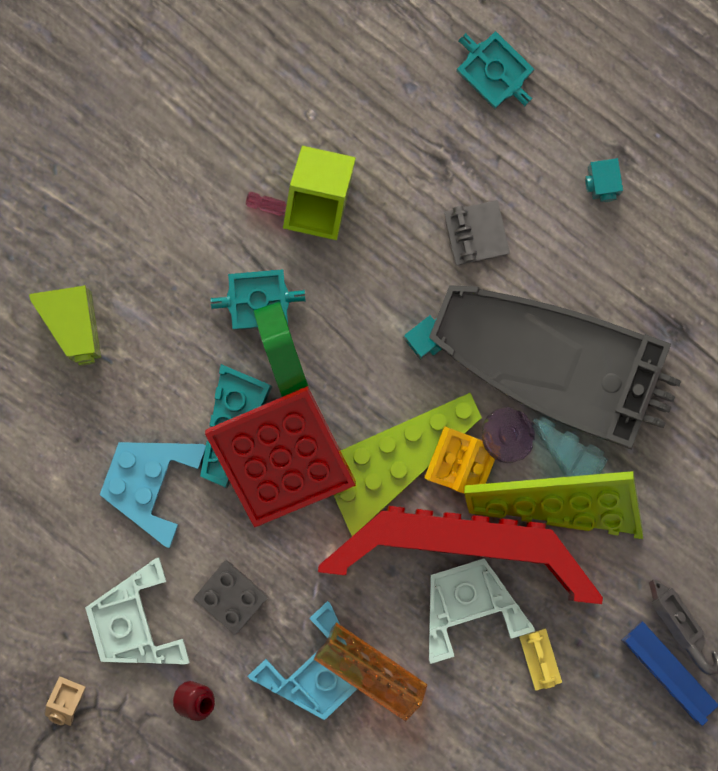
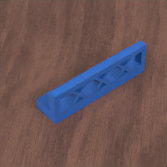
[621,621,718,726]

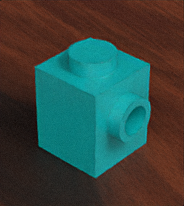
[585,158,623,202]
[403,315,442,360]

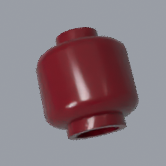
[173,681,215,721]

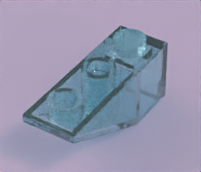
[531,417,608,477]

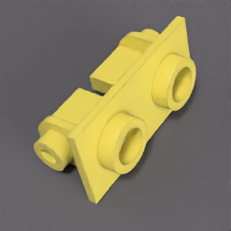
[519,629,562,691]

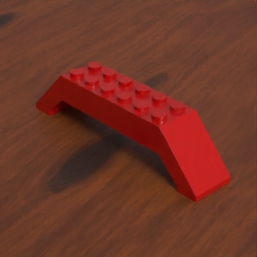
[318,506,603,604]

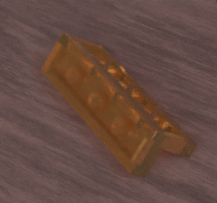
[314,622,428,722]

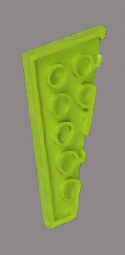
[333,393,482,536]
[464,471,643,539]

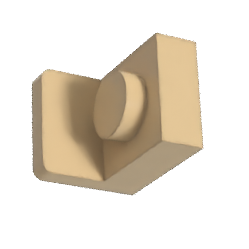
[45,676,85,726]

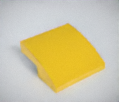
[424,426,500,494]

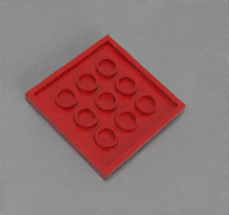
[205,386,356,528]

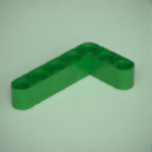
[253,301,309,397]

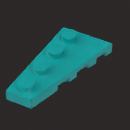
[200,364,272,488]

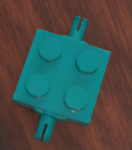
[456,31,535,109]
[211,269,306,330]

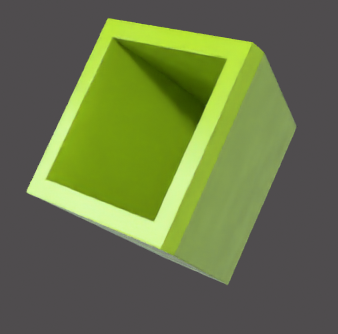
[283,146,356,240]
[29,285,101,365]

